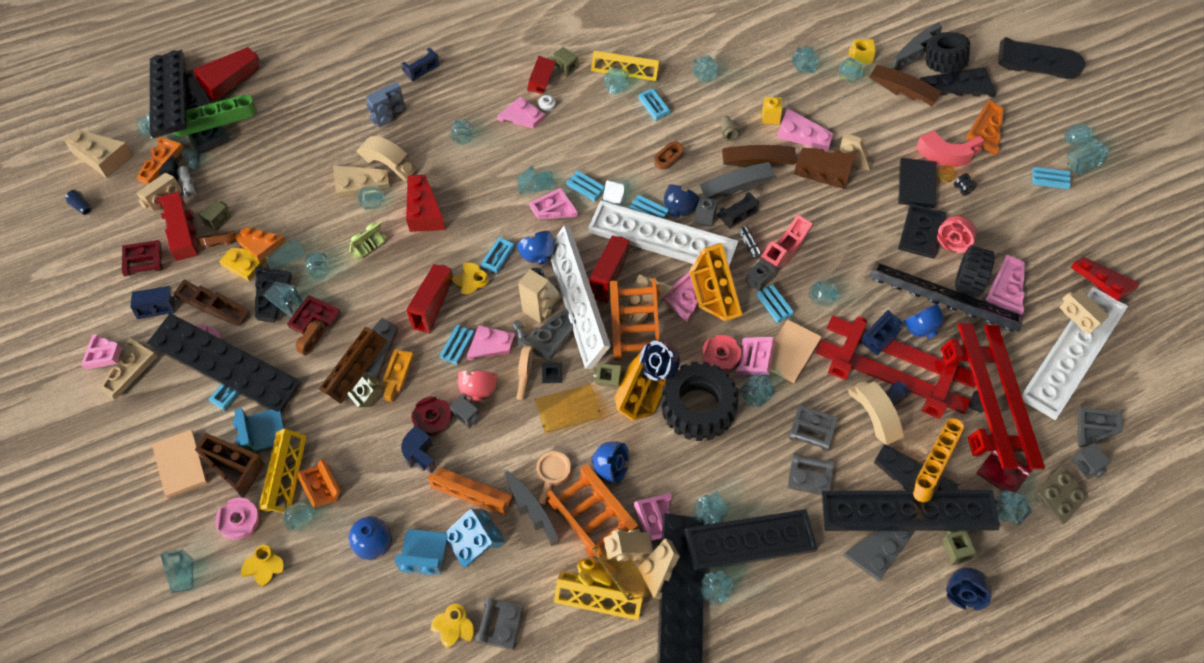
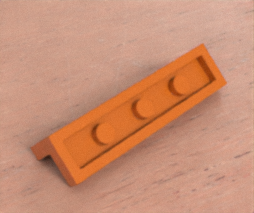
[428,467,514,516]

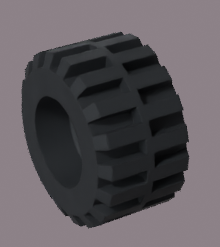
[926,32,970,73]
[955,245,995,297]

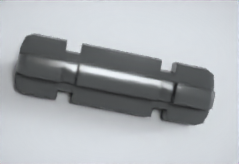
[739,226,762,259]

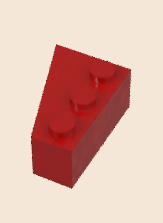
[406,175,445,232]
[157,192,199,261]

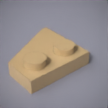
[839,133,872,171]
[638,538,679,600]

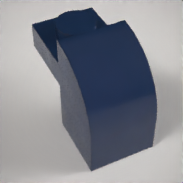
[401,426,437,473]

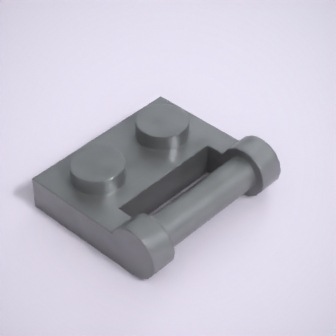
[789,405,838,451]
[787,452,834,495]
[475,598,523,650]

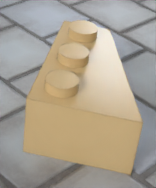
[64,129,133,178]
[518,269,563,323]

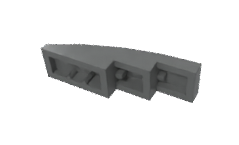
[892,22,943,70]
[700,162,776,199]
[504,471,559,546]

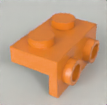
[297,459,341,509]

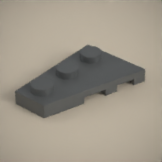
[843,531,915,582]

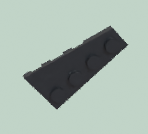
[920,67,997,97]
[874,444,959,490]

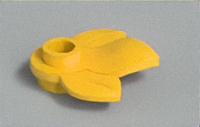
[452,262,489,295]
[241,545,284,587]
[577,558,617,586]
[431,604,474,648]

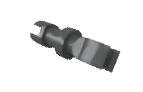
[513,320,528,339]

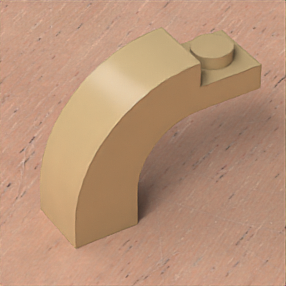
[356,136,417,181]
[848,381,904,445]

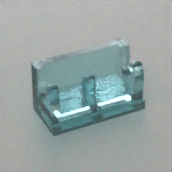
[1067,138,1109,177]
[266,237,306,269]

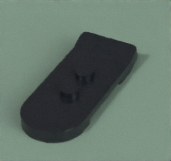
[998,37,1085,79]

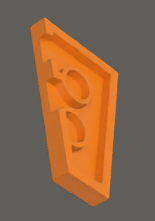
[965,99,1004,155]
[136,137,185,185]
[235,227,286,263]

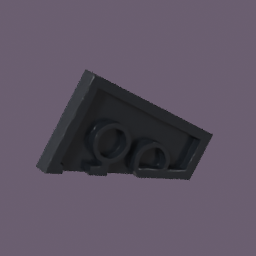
[255,267,292,323]

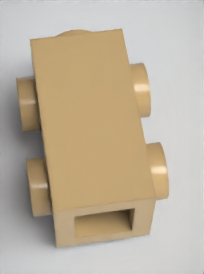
[137,173,182,211]
[1059,289,1109,335]
[604,529,653,562]

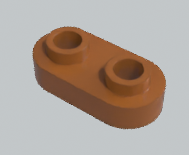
[654,141,684,170]
[198,231,236,248]
[296,320,325,356]

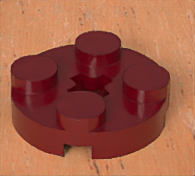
[411,396,452,436]

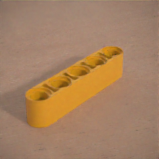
[913,419,964,502]

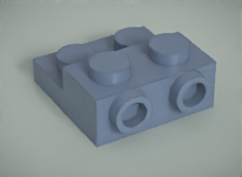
[366,82,406,127]

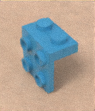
[233,408,284,453]
[445,509,506,567]
[395,529,447,576]

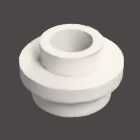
[538,95,555,111]

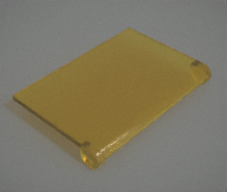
[535,384,602,434]
[591,545,652,601]

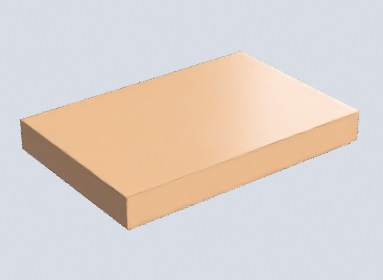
[770,319,821,383]
[152,430,207,498]

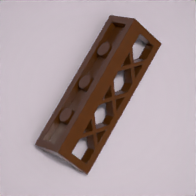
[319,327,387,404]

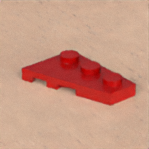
[1071,257,1140,301]

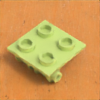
[349,221,387,259]

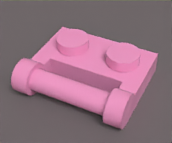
[735,337,776,377]

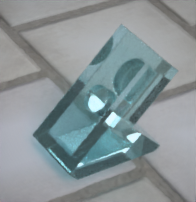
[517,166,554,194]

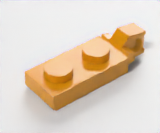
[382,349,414,402]

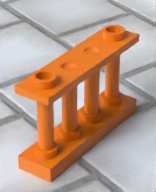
[610,278,664,360]
[547,464,638,562]

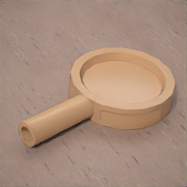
[516,345,533,401]
[536,451,571,507]

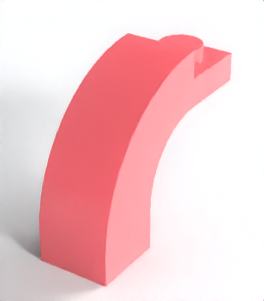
[916,130,984,167]
[761,214,814,268]

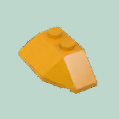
[689,243,742,321]
[615,352,666,421]

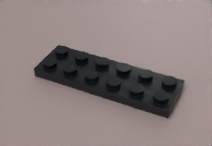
[185,69,230,154]
[684,509,818,572]

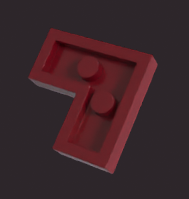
[287,295,341,334]

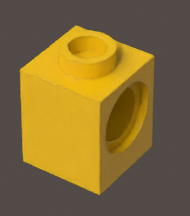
[849,39,875,64]
[762,97,782,124]

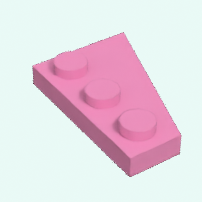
[778,108,833,151]
[986,255,1025,315]
[662,272,698,323]

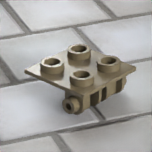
[1034,465,1088,524]

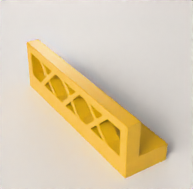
[591,51,661,81]
[258,429,307,514]
[554,570,645,620]

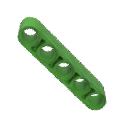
[174,95,257,136]

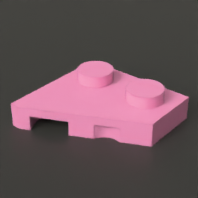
[498,97,545,128]
[529,188,578,220]
[467,325,515,361]
[81,334,123,369]
[634,493,672,542]

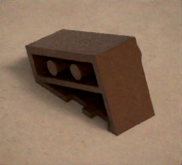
[794,148,857,189]
[195,433,264,498]

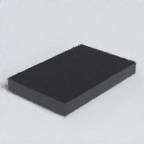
[898,158,937,208]
[898,203,946,259]

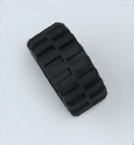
[661,362,739,441]

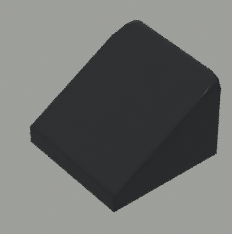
[159,156,179,181]
[542,363,562,383]
[968,390,984,413]

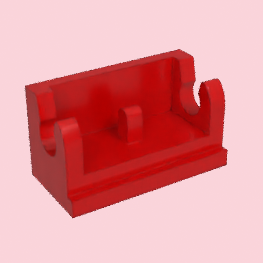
[527,55,556,94]

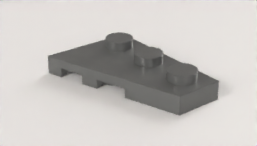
[518,309,577,361]
[364,318,398,380]

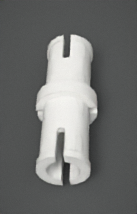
[177,166,196,199]

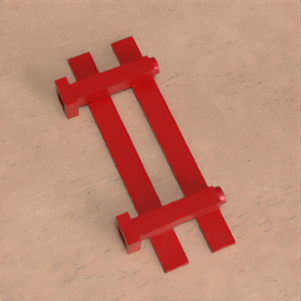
[815,315,976,419]
[941,323,1046,470]

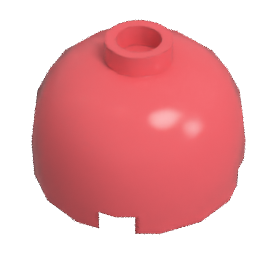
[937,215,977,254]
[457,371,497,402]

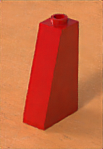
[194,47,259,102]
[589,235,630,303]
[406,264,453,334]

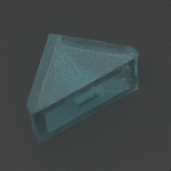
[602,178,630,206]
[263,282,303,318]
[161,549,194,593]

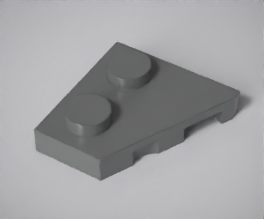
[1078,408,1122,447]

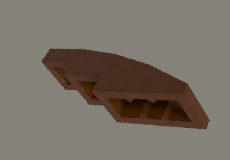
[869,65,942,107]
[722,145,797,167]
[173,279,250,326]

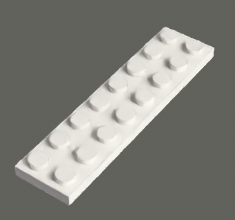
[588,201,738,267]
[550,226,610,369]
[1022,287,1128,420]

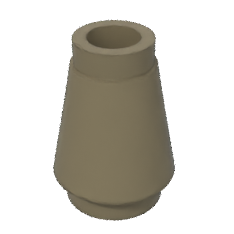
[721,116,739,141]

